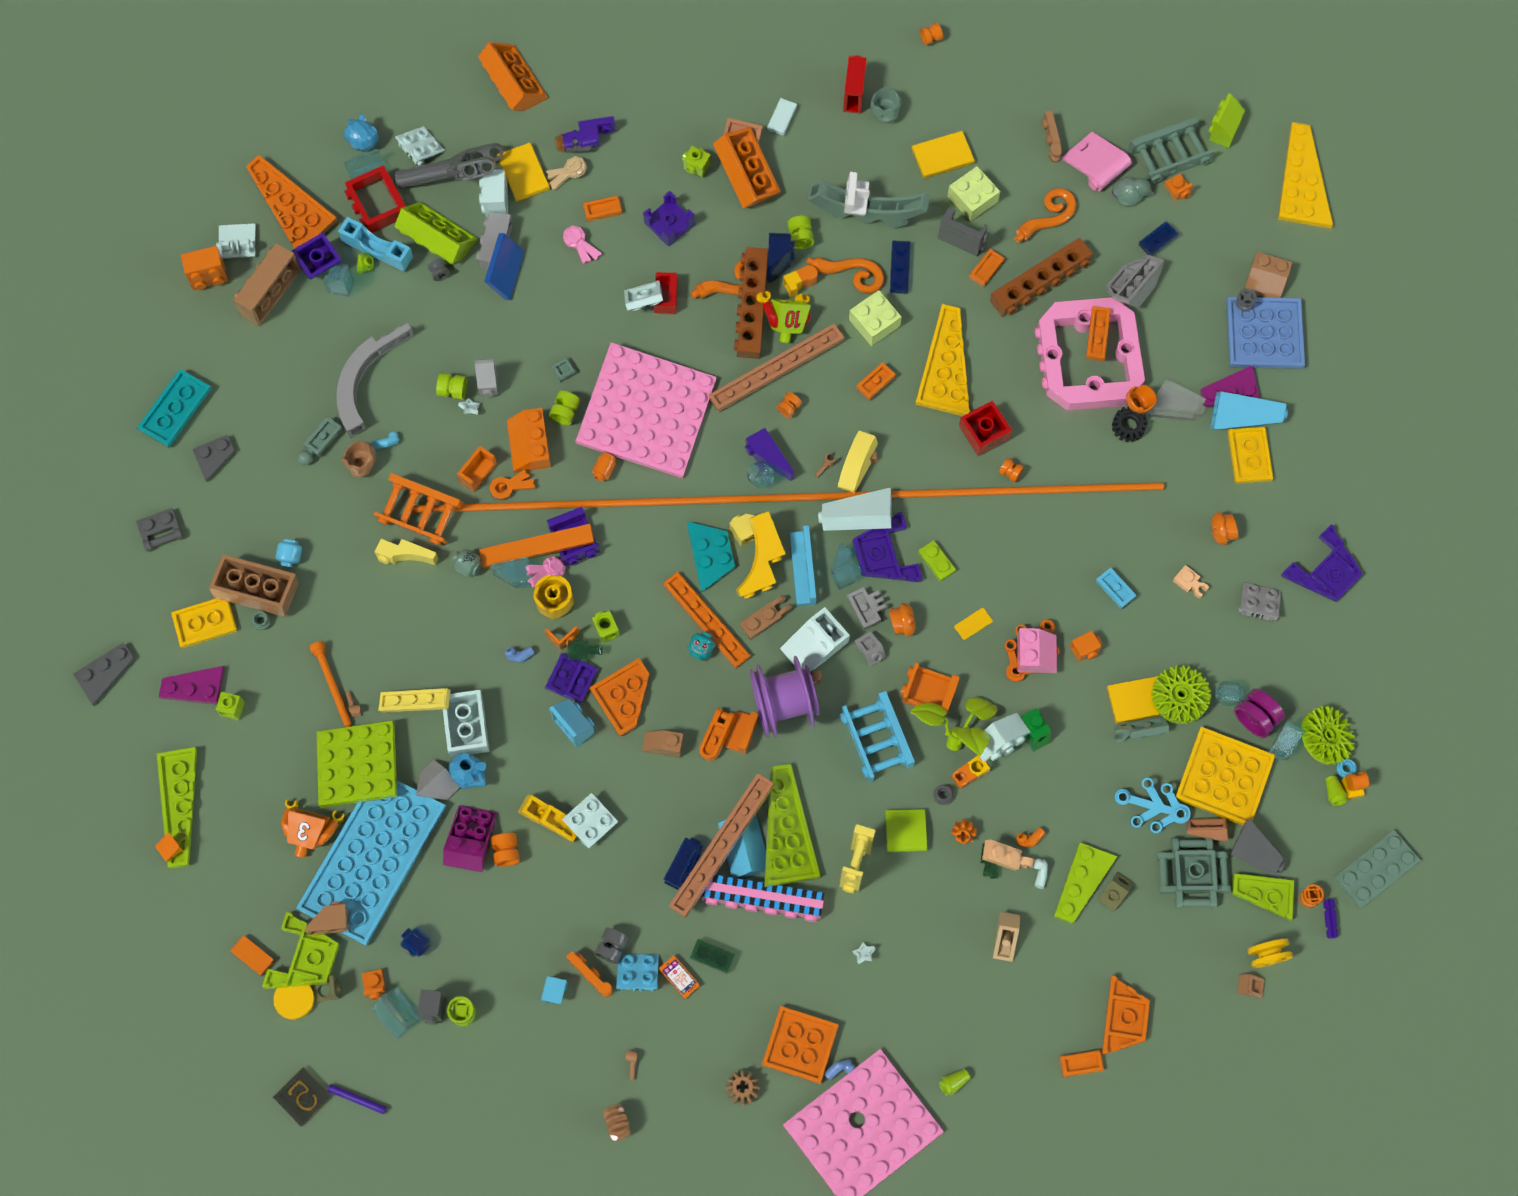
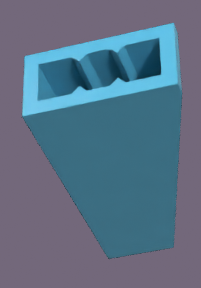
[1210,392,1288,430]

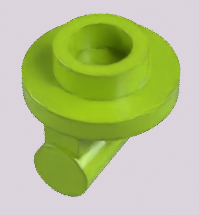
[357,253,374,274]

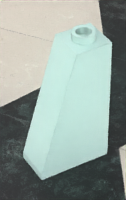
[818,488,892,531]

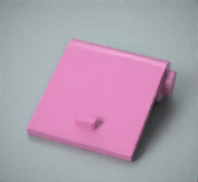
[1062,132,1132,191]

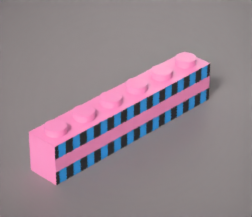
[702,875,825,922]

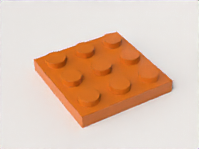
[762,1006,839,1084]

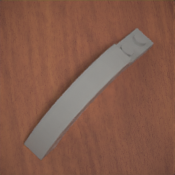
[336,323,414,439]

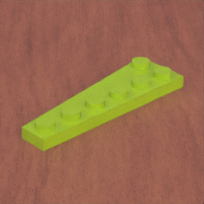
[156,747,197,869]

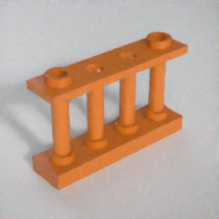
[373,473,464,546]

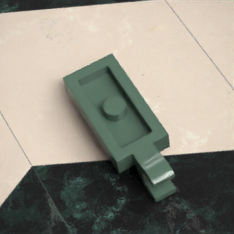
[1114,716,1169,742]

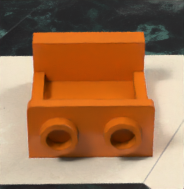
[900,662,960,717]

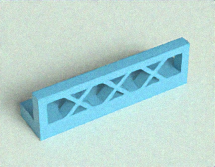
[790,526,816,606]

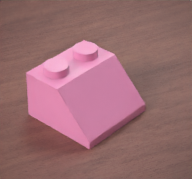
[1017,628,1057,673]

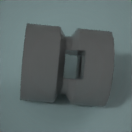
[594,927,630,964]

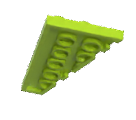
[765,764,821,887]

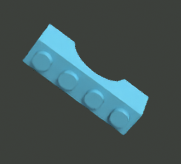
[338,217,413,272]

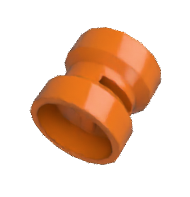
[920,22,943,46]
[776,392,802,418]
[998,457,1024,483]
[1300,884,1324,908]

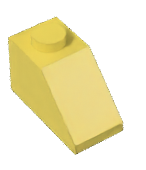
[730,514,774,547]

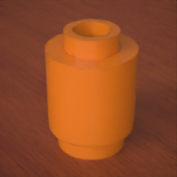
[591,452,616,482]

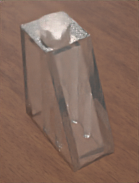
[1146,378,1206,421]

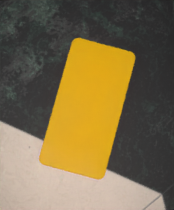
[954,608,993,640]

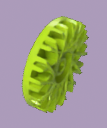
[1151,665,1211,724]
[1301,706,1355,765]

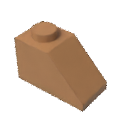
[642,730,684,758]
[305,902,349,935]

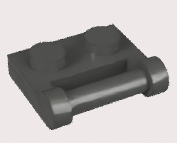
[136,508,183,552]

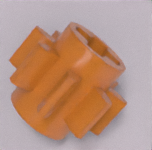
[951,819,977,845]

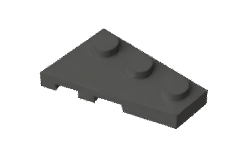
[73,642,135,706]

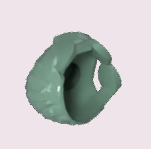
[871,87,901,123]

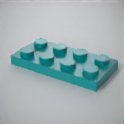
[137,369,212,448]

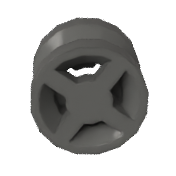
[428,259,450,281]
[1236,288,1257,311]

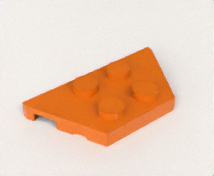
[1101,976,1150,1055]

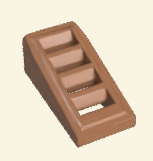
[1186,818,1228,841]

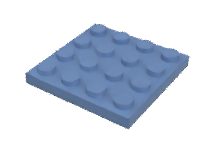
[1226,297,1305,369]

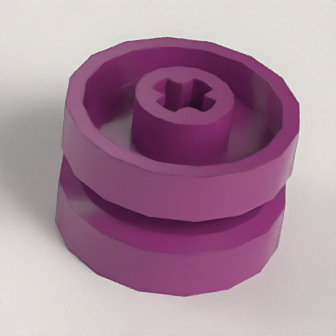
[1233,689,1285,738]

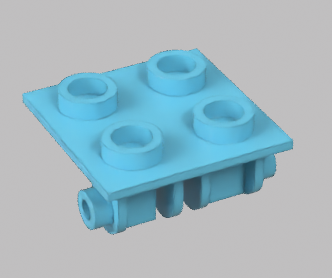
[616,954,659,992]

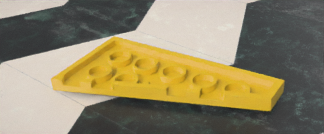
[915,304,970,416]

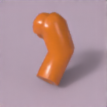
[1016,827,1046,847]

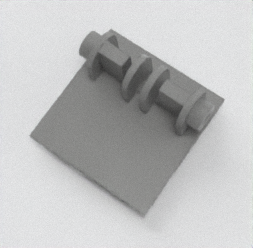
[1238,582,1281,622]

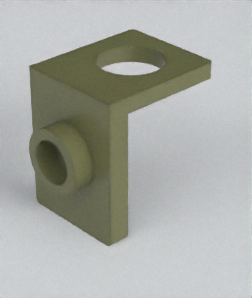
[1098,872,1134,911]
[313,975,342,1003]

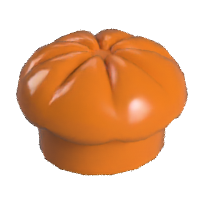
[1211,512,1238,545]
[889,603,916,637]

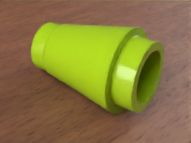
[1325,776,1348,806]
[939,1069,970,1096]

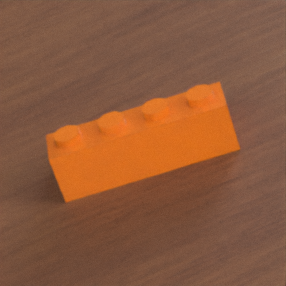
[478,42,548,111]
[713,127,781,209]

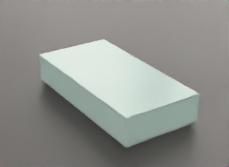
[767,98,797,136]

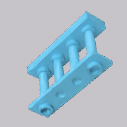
[840,691,915,782]

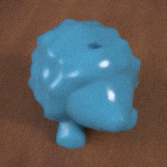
[344,114,379,152]
[448,753,486,789]

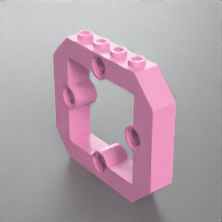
[1035,297,1145,411]

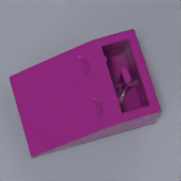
[443,806,497,873]

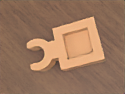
[1173,565,1209,599]

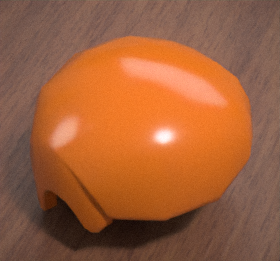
[1126,384,1157,414]

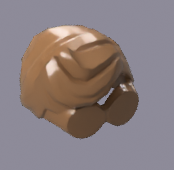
[341,441,377,477]

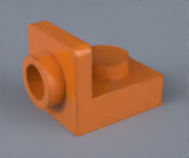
[1164,174,1194,201]
[362,969,387,1000]

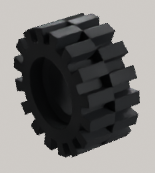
[1112,406,1148,443]

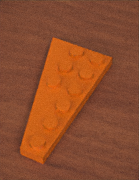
[246,155,338,249]

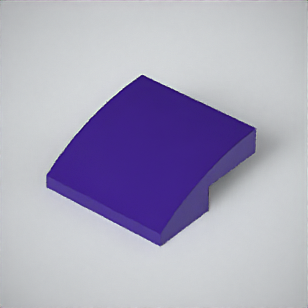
[545,653,597,703]

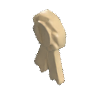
[546,156,587,191]

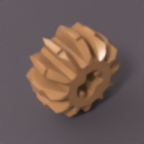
[725,1070,760,1106]
[603,1104,631,1141]

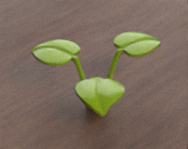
[910,697,997,756]

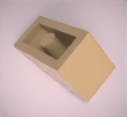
[993,912,1020,962]

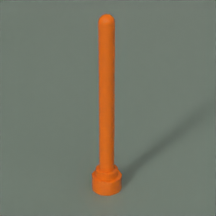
[309,641,352,727]

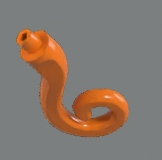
[1014,188,1076,243]
[806,256,884,294]
[690,260,758,299]

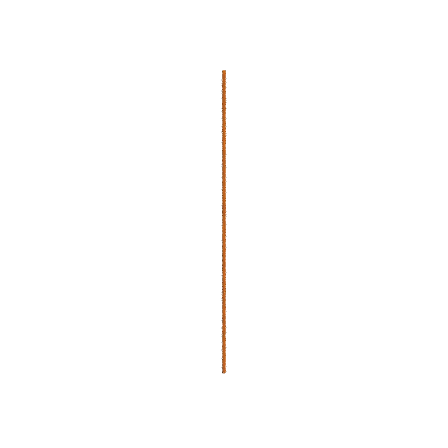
[411,482,1164,513]

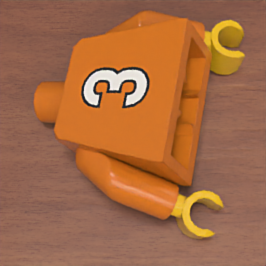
[281,799,345,858]

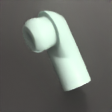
[1034,859,1048,889]

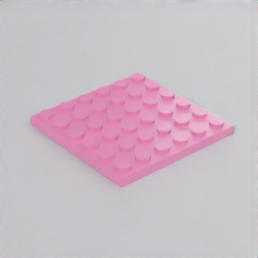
[575,342,717,479]

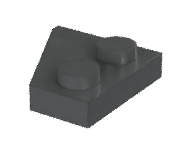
[192,435,235,482]

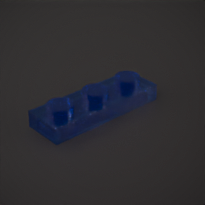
[890,241,910,294]

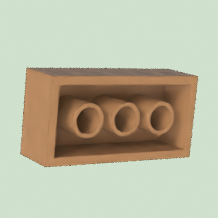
[233,243,301,326]
[209,554,299,617]

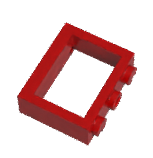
[344,165,406,233]

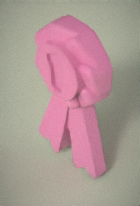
[563,225,602,265]
[525,556,566,588]

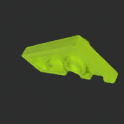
[1232,873,1294,921]

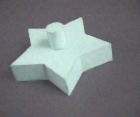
[458,398,480,414]
[852,942,876,964]

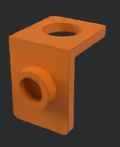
[545,626,580,650]

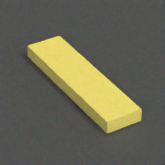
[378,688,451,713]

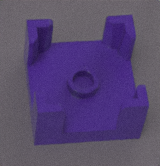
[643,191,695,247]

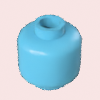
[275,539,302,568]

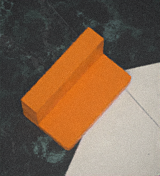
[724,711,759,755]

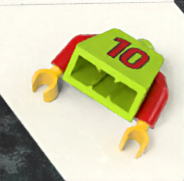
[756,291,811,343]

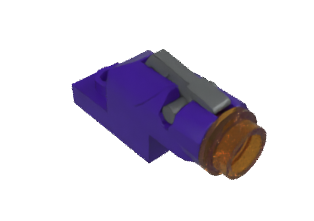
[555,116,616,152]

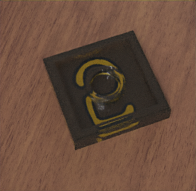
[273,1067,332,1127]

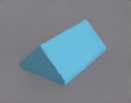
[718,814,766,879]

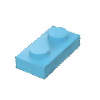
[1096,567,1136,609]

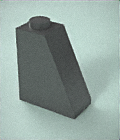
[1230,817,1285,876]

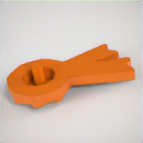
[489,469,535,500]

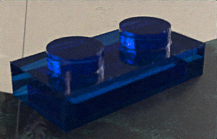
[1138,221,1179,256]

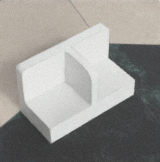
[844,172,870,216]

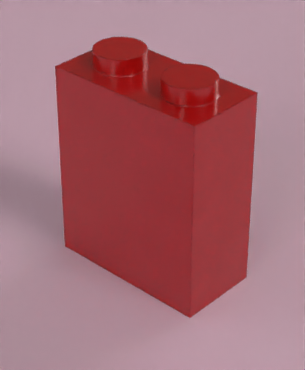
[843,55,867,114]

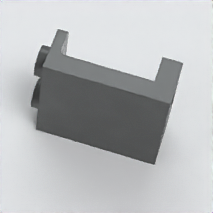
[938,207,989,256]

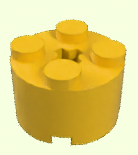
[534,575,574,619]

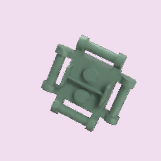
[1157,838,1231,909]

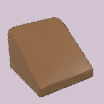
[1237,974,1264,999]

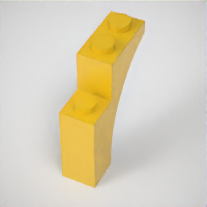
[736,511,785,599]

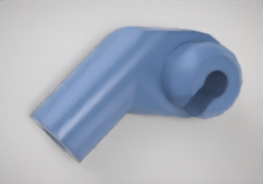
[505,646,535,663]
[824,1059,855,1080]

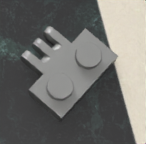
[847,587,889,630]

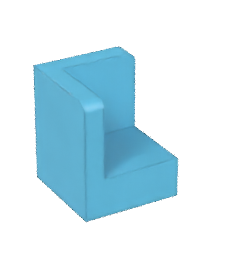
[541,976,568,1005]

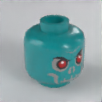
[687,631,716,661]

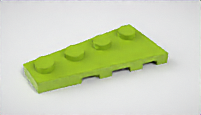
[1054,843,1117,924]

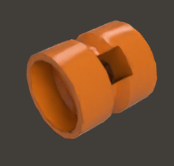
[491,833,520,867]

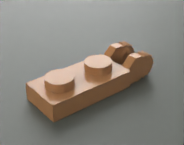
[1041,110,1062,163]
[739,595,793,640]

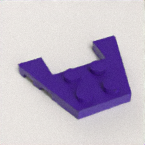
[852,512,923,582]
[1281,524,1363,602]

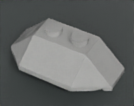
[1105,255,1164,308]

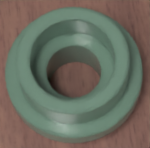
[251,611,271,630]

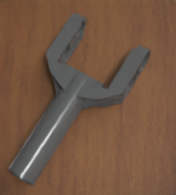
[395,143,504,189]

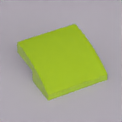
[885,809,927,852]

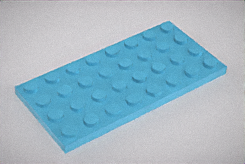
[296,780,446,946]

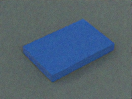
[484,233,525,300]

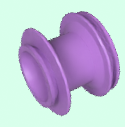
[749,655,820,738]

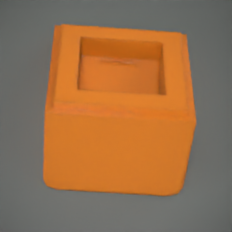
[155,832,183,862]

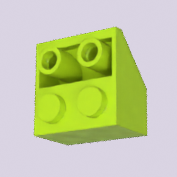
[1208,93,1245,148]

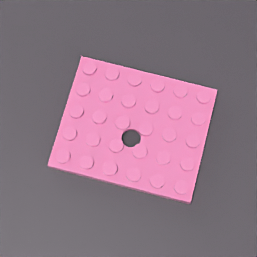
[783,1049,944,1196]

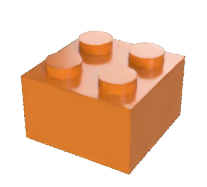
[180,246,229,290]

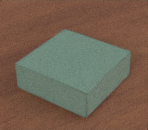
[551,357,576,383]

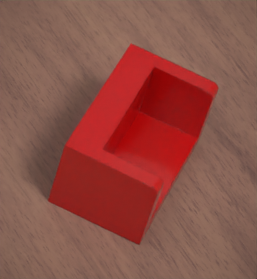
[653,272,678,314]

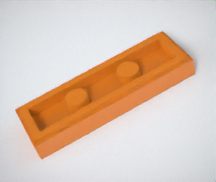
[1086,306,1111,361]

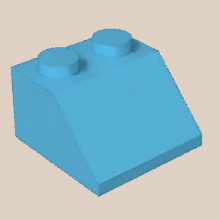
[549,699,595,748]

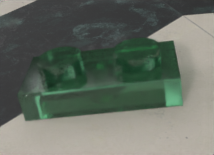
[690,939,735,974]

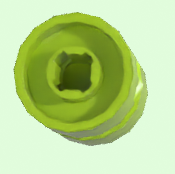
[787,215,814,249]
[436,372,468,400]
[549,391,581,425]
[447,996,477,1027]

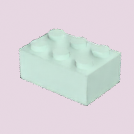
[443,690,490,758]

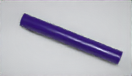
[328,1084,387,1115]

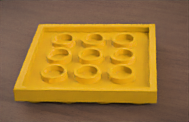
[1175,727,1275,826]

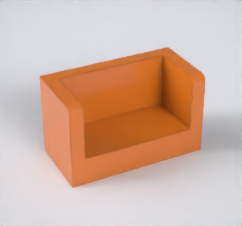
[457,446,497,492]

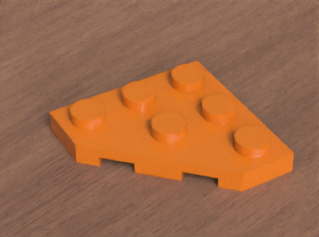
[589,658,650,737]

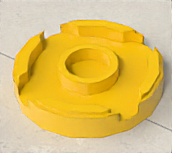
[273,985,315,1020]

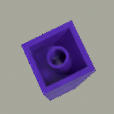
[292,232,342,280]

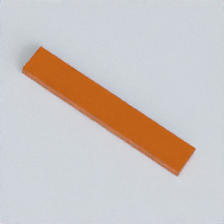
[479,524,595,569]
[663,571,751,669]

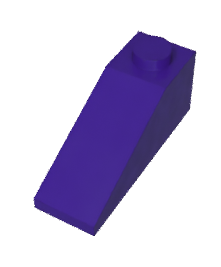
[745,428,794,481]

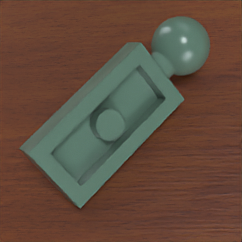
[297,416,343,465]

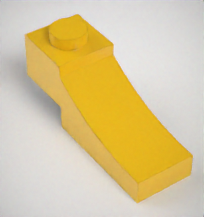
[518,795,577,842]

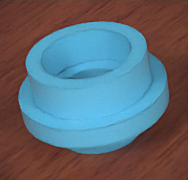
[1336,759,1357,778]

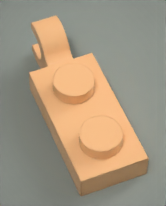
[983,839,1035,871]

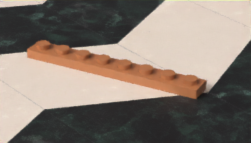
[709,323,844,412]
[669,773,775,918]

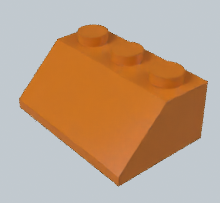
[507,408,551,473]

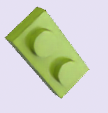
[918,540,956,582]

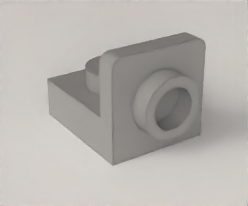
[854,631,886,666]

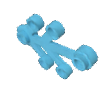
[1114,777,1190,833]

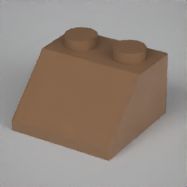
[1244,252,1292,298]

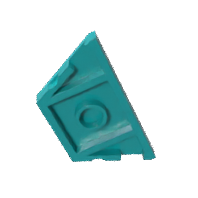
[687,522,735,593]

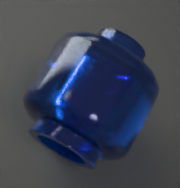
[400,927,430,957]

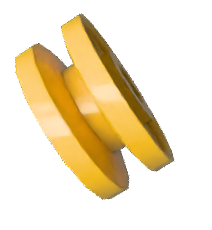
[1247,939,1294,968]

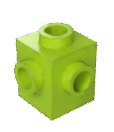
[682,146,711,177]

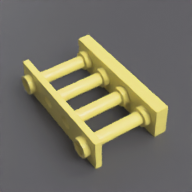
[839,824,876,893]

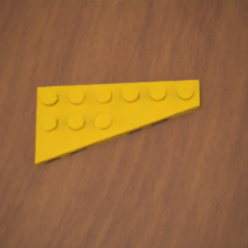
[1278,122,1333,229]

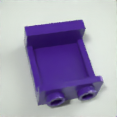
[547,507,600,566]

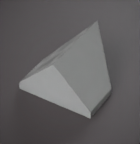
[416,760,461,800]

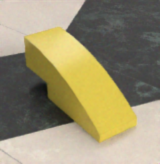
[838,431,878,493]

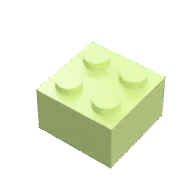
[948,166,1000,222]
[849,290,902,346]

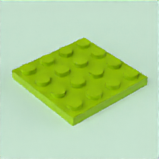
[317,721,397,808]

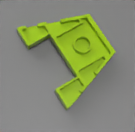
[262,912,340,989]

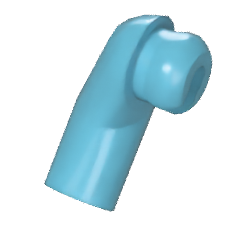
[372,432,400,450]

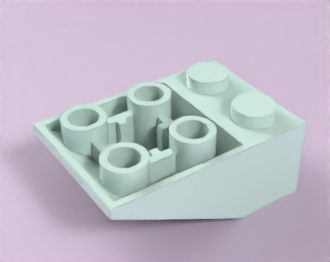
[780,607,850,673]

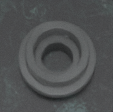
[933,785,953,805]

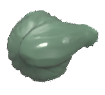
[1112,177,1155,206]

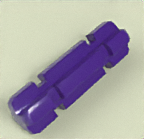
[1323,899,1339,939]

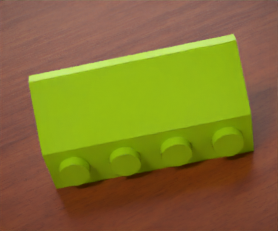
[394,202,478,264]

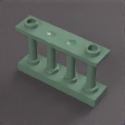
[1129,116,1215,183]

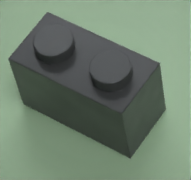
[417,989,447,1025]

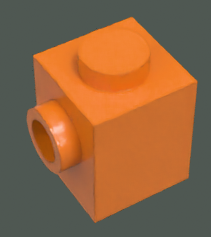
[1070,631,1102,662]

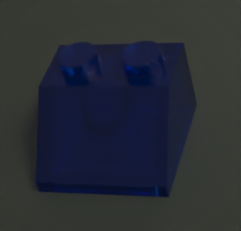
[768,233,795,283]

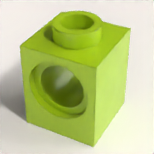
[592,610,620,644]
[216,692,245,720]

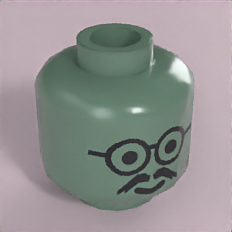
[452,549,482,577]

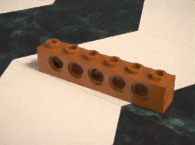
[990,237,1093,318]
[734,247,768,359]

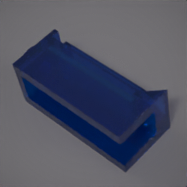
[663,837,703,891]

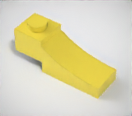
[375,539,439,566]

